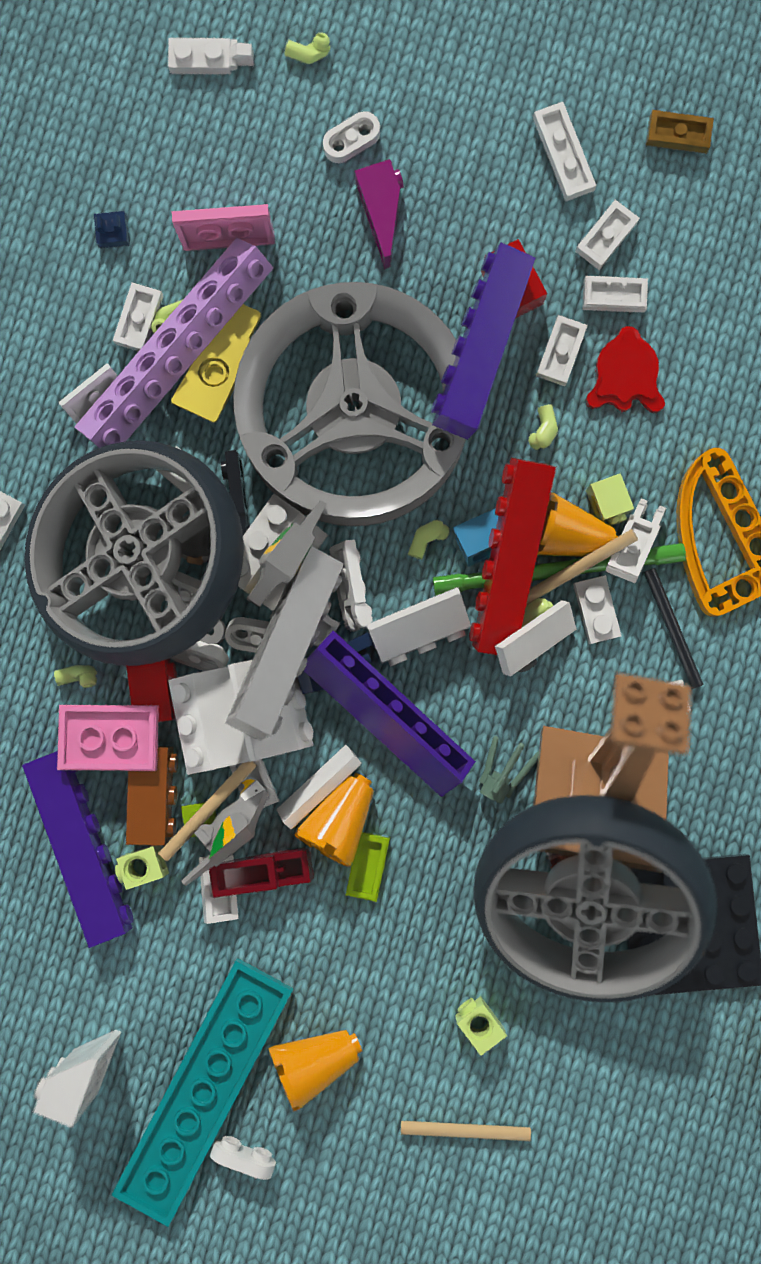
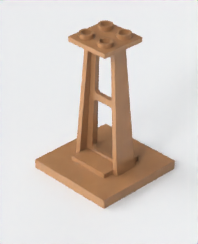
[533,673,690,873]

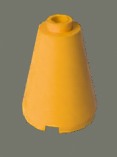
[537,492,618,557]
[294,773,374,867]
[268,1030,362,1112]

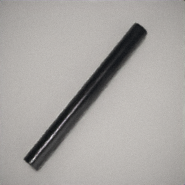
[643,568,704,689]

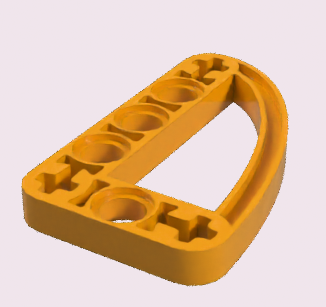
[676,447,761,617]

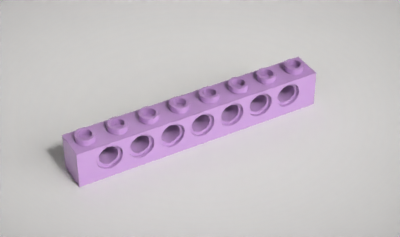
[75,237,273,448]

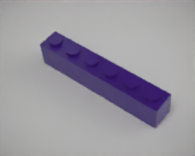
[431,242,536,440]
[303,630,476,797]
[22,751,134,948]

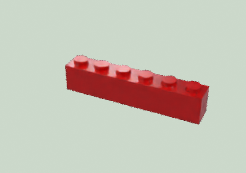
[469,457,556,655]

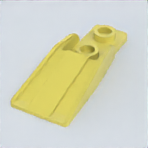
[171,304,261,423]

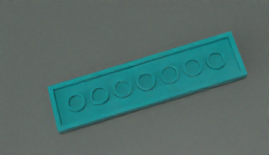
[111,958,293,1227]

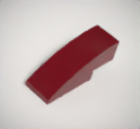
[209,847,314,898]

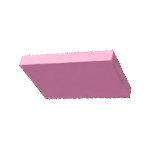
[172,204,275,251]
[57,705,159,771]

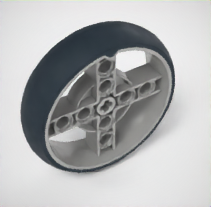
[25,441,244,666]
[474,795,717,1002]

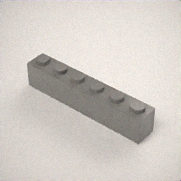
[225,546,344,740]

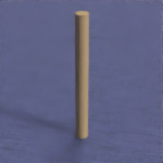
[527,529,638,605]
[158,761,257,862]
[400,1121,531,1141]

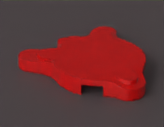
[585,326,665,413]

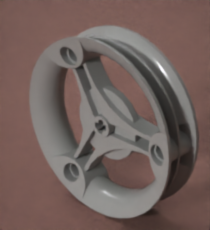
[233,282,466,526]

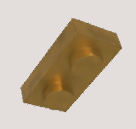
[646,110,714,154]

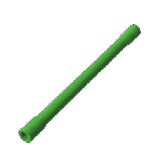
[433,543,686,596]

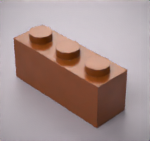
[126,746,178,845]

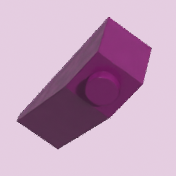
[355,159,404,269]

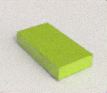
[345,832,390,902]

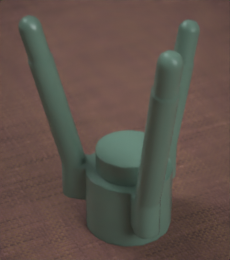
[479,736,539,804]

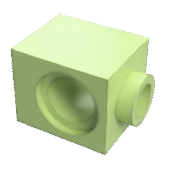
[586,473,634,526]
[115,845,169,890]
[455,996,507,1056]

